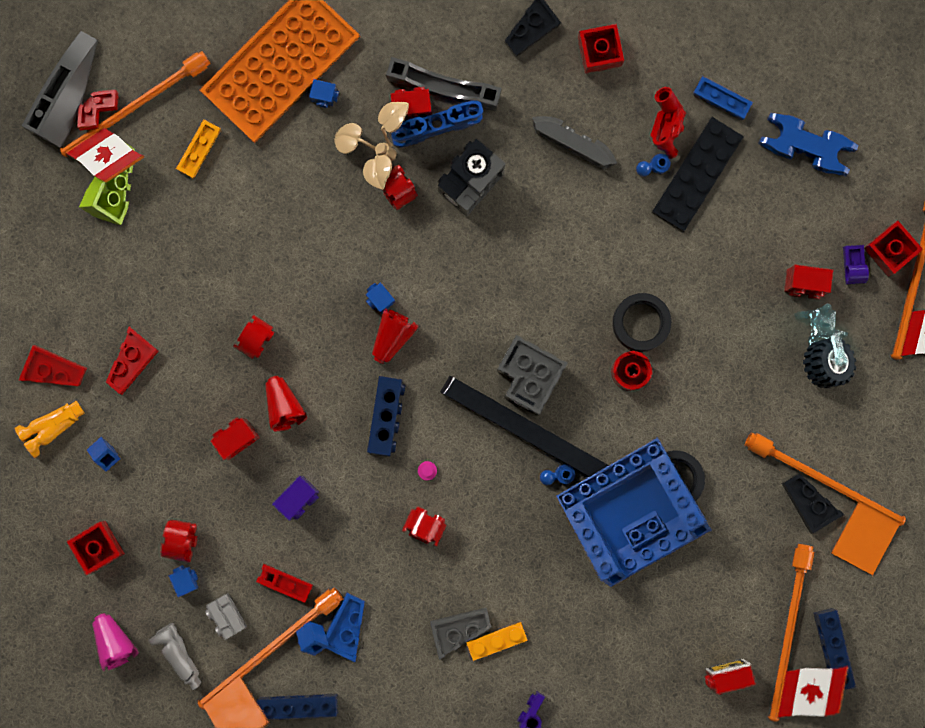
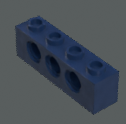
[367,376,406,456]
[813,608,856,690]
[257,694,338,719]

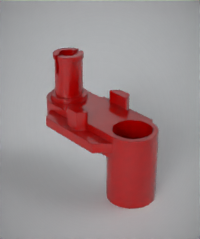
[650,87,686,159]

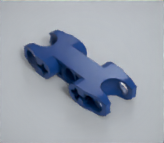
[391,101,483,147]
[758,113,859,176]

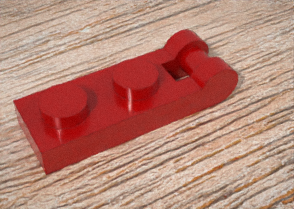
[256,563,313,603]

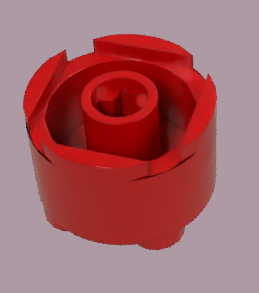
[383,165,418,211]
[233,315,275,359]
[611,351,652,391]
[402,507,447,547]
[161,520,198,562]

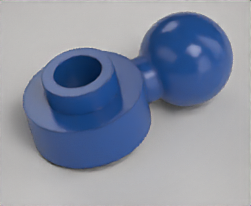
[636,154,670,177]
[540,464,575,485]

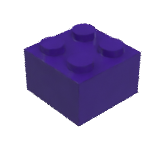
[272,476,319,520]

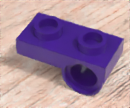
[843,245,869,285]
[518,691,545,728]

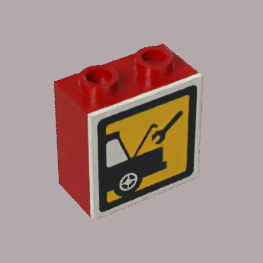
[704,659,755,694]

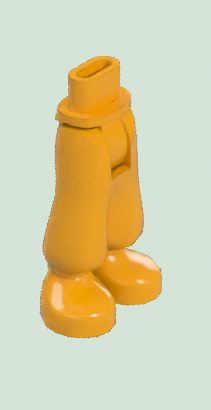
[15,401,84,458]

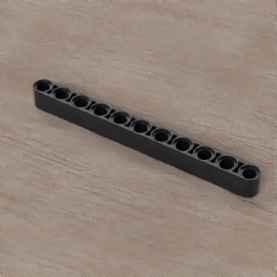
[440,375,609,477]

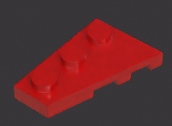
[106,327,159,395]
[19,345,87,386]

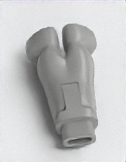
[148,623,202,690]

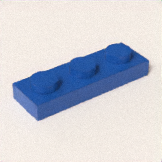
[693,76,753,120]

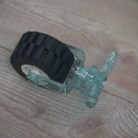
[794,303,856,389]

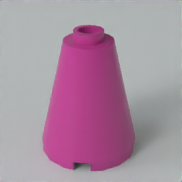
[92,613,139,671]

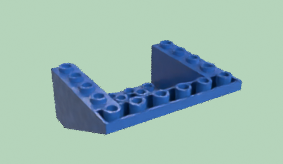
[556,438,712,587]

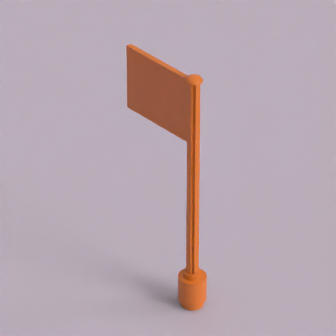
[744,432,906,575]
[198,587,343,728]

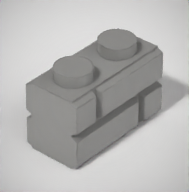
[205,593,247,640]

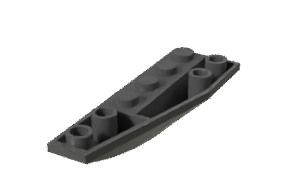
[22,31,98,148]

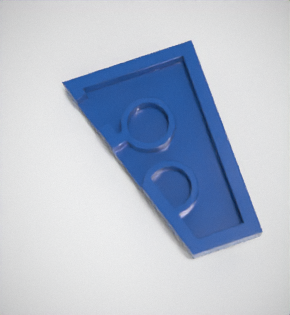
[325,592,365,662]

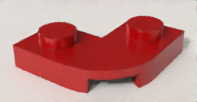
[77,90,118,131]

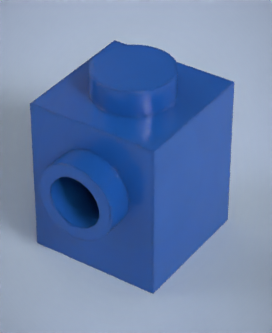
[309,79,339,108]
[366,282,396,314]
[87,437,120,471]
[169,565,199,597]
[296,622,328,656]

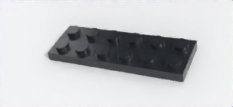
[652,117,744,232]

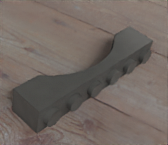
[386,57,502,111]

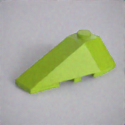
[79,144,135,225]

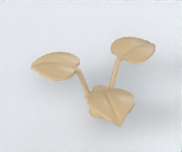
[334,102,409,190]

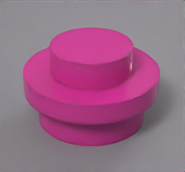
[418,461,437,480]

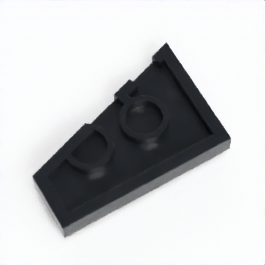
[504,0,561,57]
[781,473,845,534]

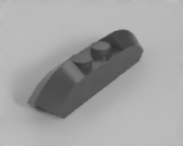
[532,116,617,169]

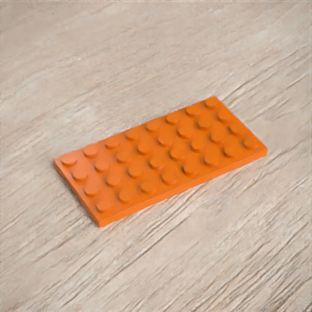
[200,0,360,144]

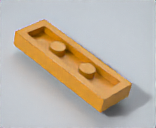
[176,120,221,179]
[466,622,528,661]

